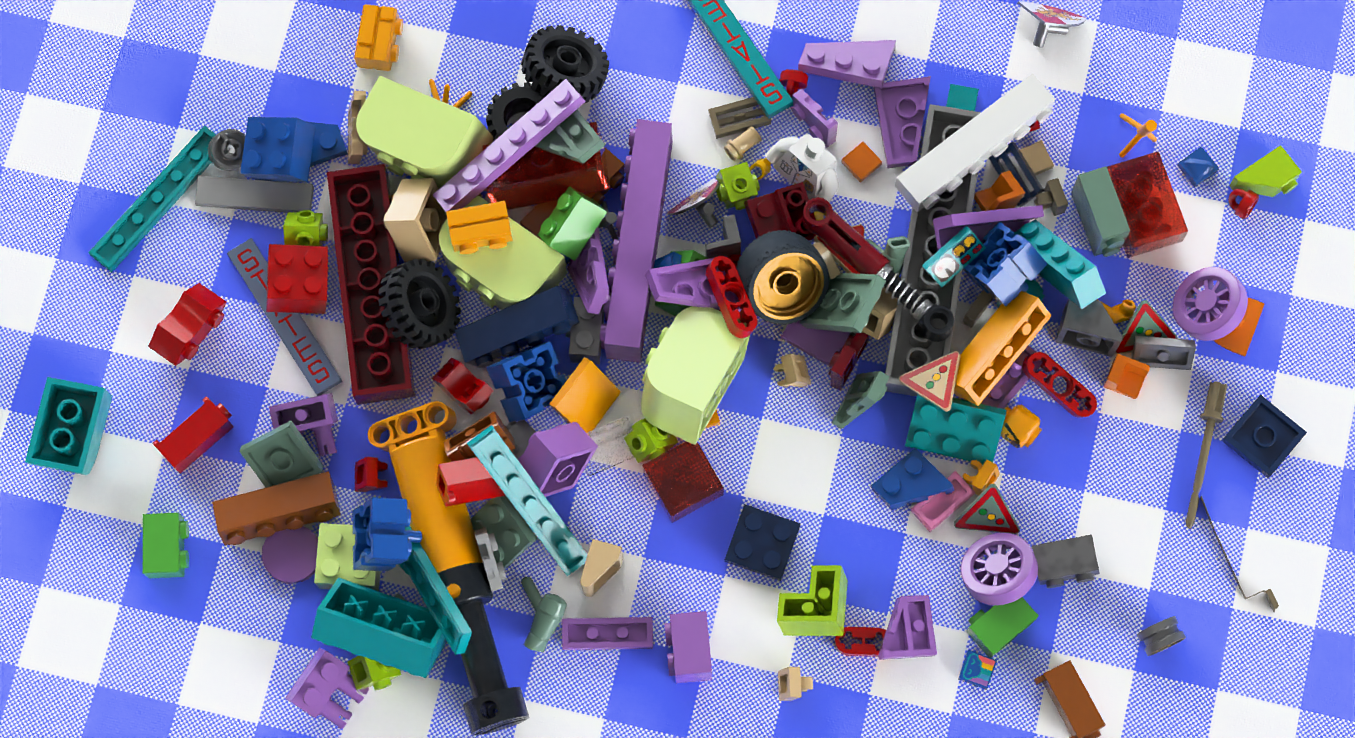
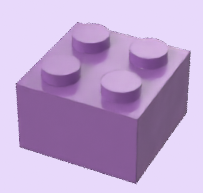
[518,422,598,497]
[664,611,712,684]

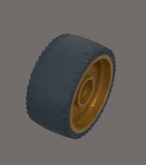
[736,230,829,325]

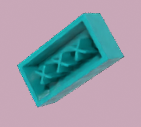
[311,578,446,678]

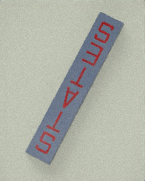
[227,238,343,396]

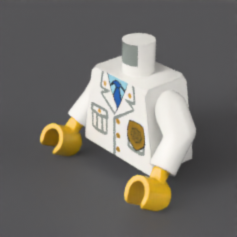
[749,134,839,221]

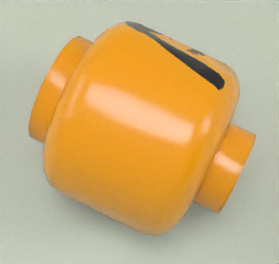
[1000,404,1042,448]

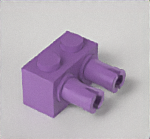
[269,393,338,456]
[285,648,369,729]

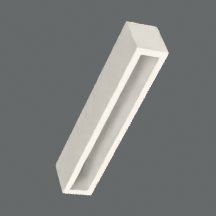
[895,73,1056,212]

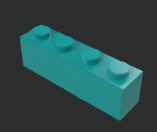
[1014,219,1106,309]

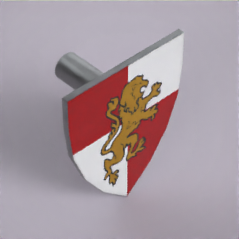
[1017,1,1087,48]
[667,179,719,228]

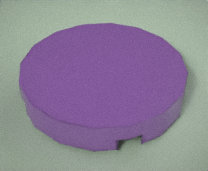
[262,526,318,584]

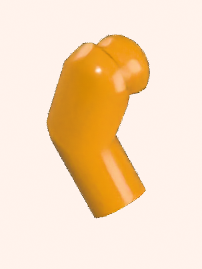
[1097,299,1136,324]

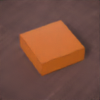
[841,141,882,183]

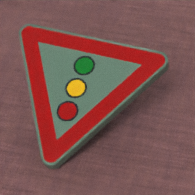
[1115,300,1178,354]
[954,484,1020,534]

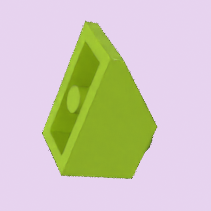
[1229,145,1302,197]

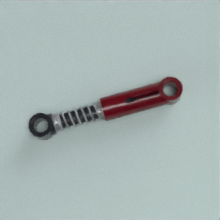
[802,197,954,342]

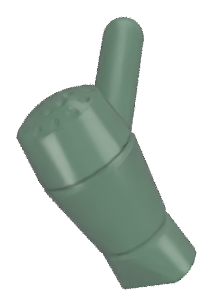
[866,236,910,277]
[521,577,567,652]

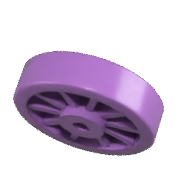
[1172,267,1248,341]
[960,533,1038,605]

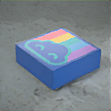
[958,650,997,690]

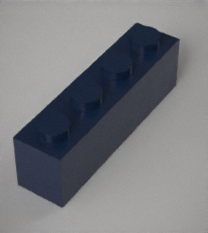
[455,286,580,368]

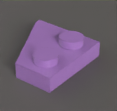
[791,88,838,148]
[878,595,937,660]

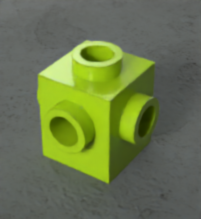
[716,162,760,210]
[283,210,328,246]
[624,418,678,463]
[347,656,402,691]

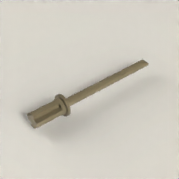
[1186,381,1228,529]

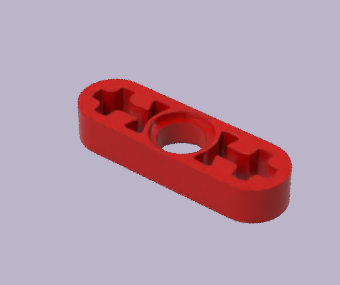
[706,256,758,338]
[1022,352,1097,418]

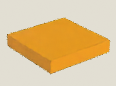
[549,357,621,435]

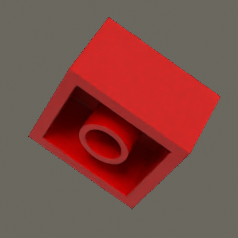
[266,244,328,314]

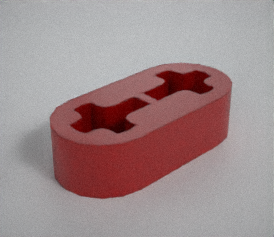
[834,627,886,657]

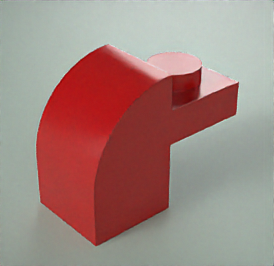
[431,357,494,415]

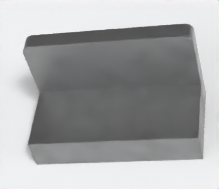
[705,214,741,259]

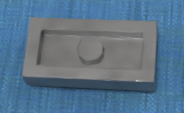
[1131,336,1196,370]

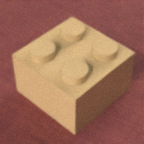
[383,178,447,262]

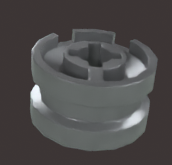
[208,129,245,171]
[1137,616,1186,656]

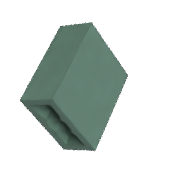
[1071,166,1130,257]

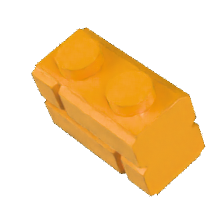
[354,4,403,71]
[446,201,513,254]

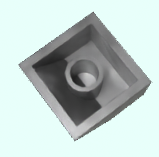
[1055,299,1123,357]

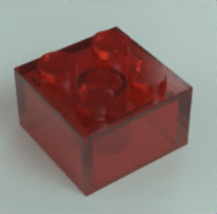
[642,441,724,523]

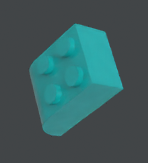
[25,377,113,475]

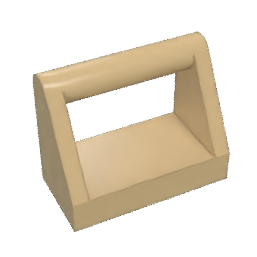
[580,539,623,597]

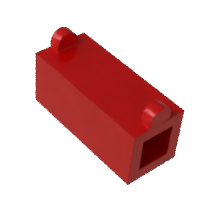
[152,396,234,474]
[436,457,506,507]

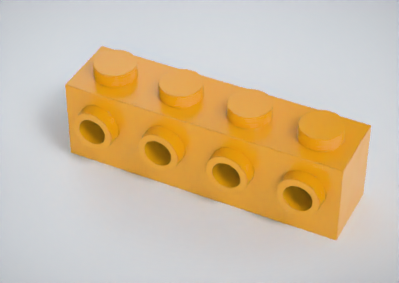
[954,291,1052,406]

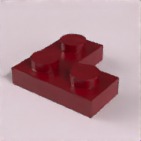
[828,332,869,391]

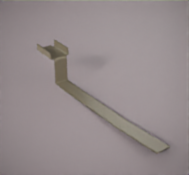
[1200,496,1279,613]

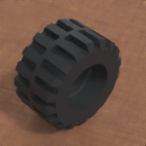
[486,82,549,161]

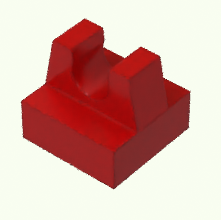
[355,457,388,492]

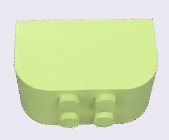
[356,75,494,189]
[439,195,567,310]
[641,306,750,445]

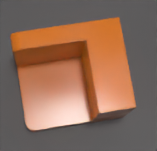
[974,170,1025,211]
[1103,353,1151,399]

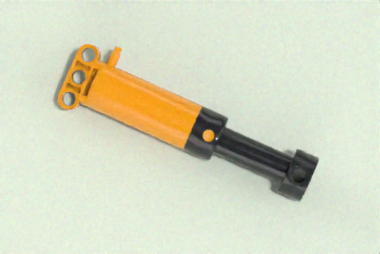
[368,401,530,736]

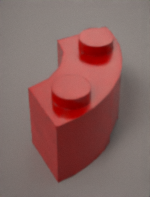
[148,283,227,366]

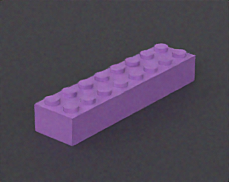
[599,119,673,363]

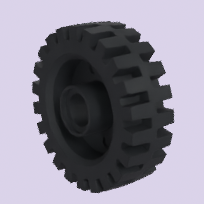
[521,25,609,104]
[379,259,461,349]

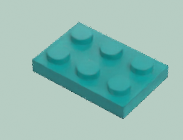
[905,394,1006,465]

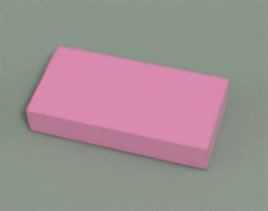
[910,471,975,532]

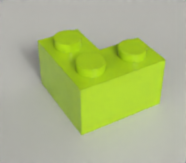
[777,565,848,636]

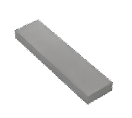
[195,176,314,213]

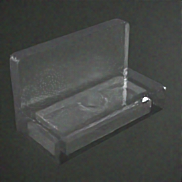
[585,416,635,476]

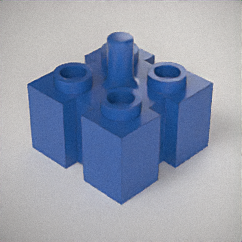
[963,222,1047,306]
[486,341,567,422]
[352,497,422,572]

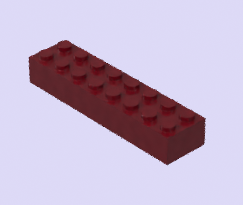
[327,164,416,405]

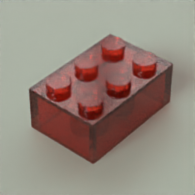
[1107,151,1188,258]

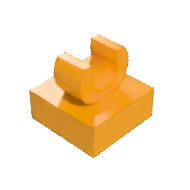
[962,459,1000,496]

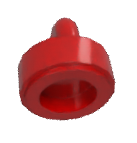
[779,69,809,98]
[1228,189,1259,220]

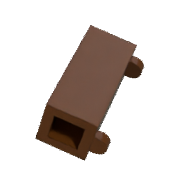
[1034,660,1106,738]

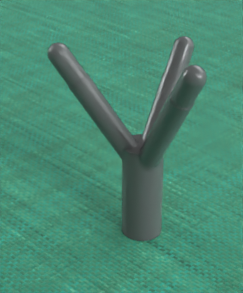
[598,201,619,241]

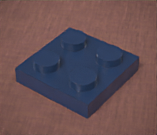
[1221,394,1307,478]
[724,504,801,581]

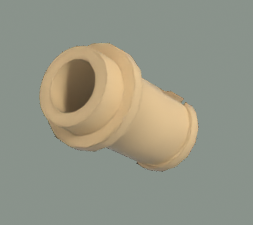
[724,126,762,161]

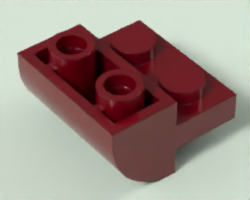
[744,182,817,243]

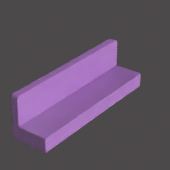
[933,205,1044,250]

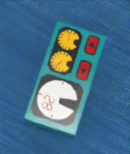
[922,225,986,288]

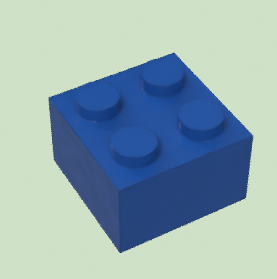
[240,117,316,183]

